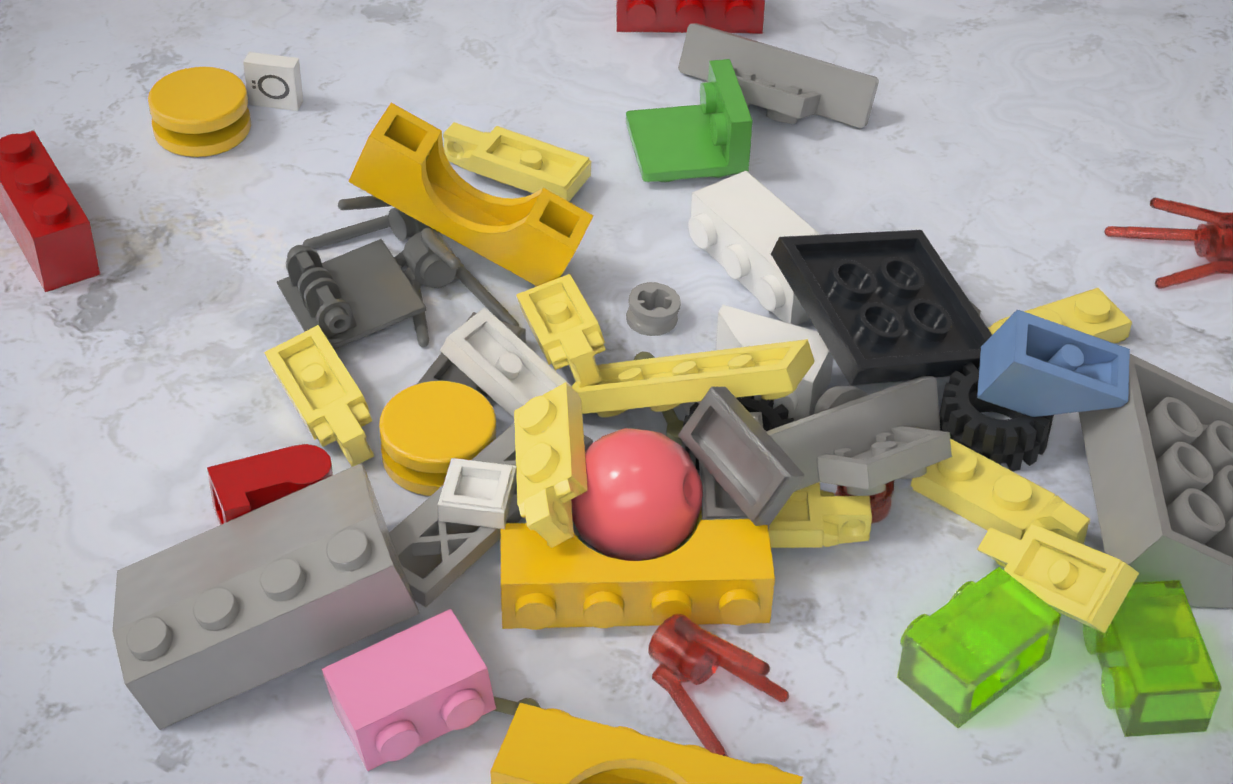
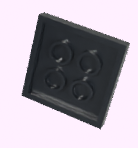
[771,230,992,386]

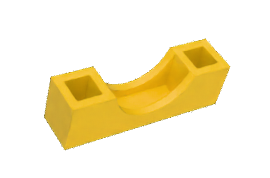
[348,102,594,286]
[500,519,775,630]
[490,703,803,784]

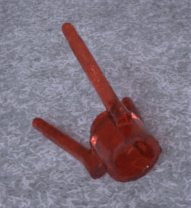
[1104,197,1233,289]
[648,614,789,757]

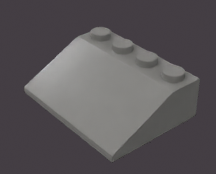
[1079,354,1233,609]
[112,463,420,730]

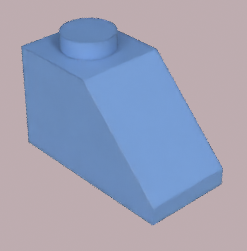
[977,309,1130,417]

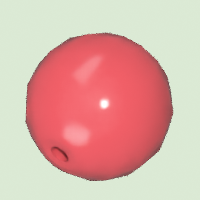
[571,428,703,561]

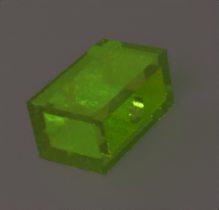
[897,567,1061,728]
[1083,580,1222,737]

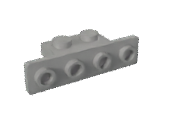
[678,23,879,128]
[766,376,952,496]

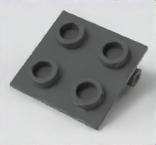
[277,239,427,349]

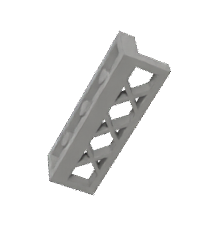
[389,423,593,607]

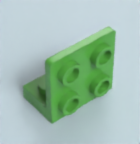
[626,59,753,182]

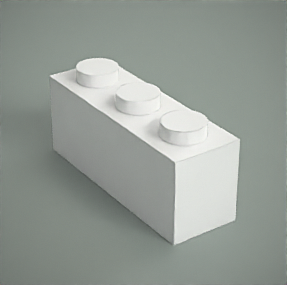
[688,171,820,326]

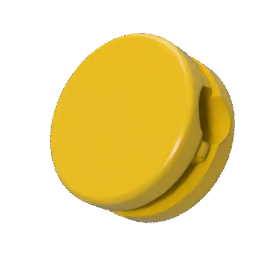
[148,67,251,157]
[379,381,497,496]

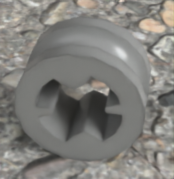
[626,282,681,336]

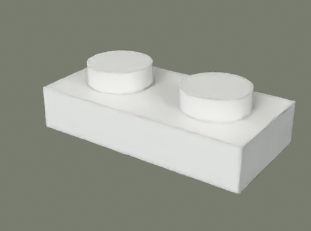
[440,307,571,418]

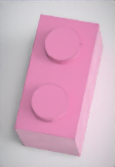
[322,609,496,771]

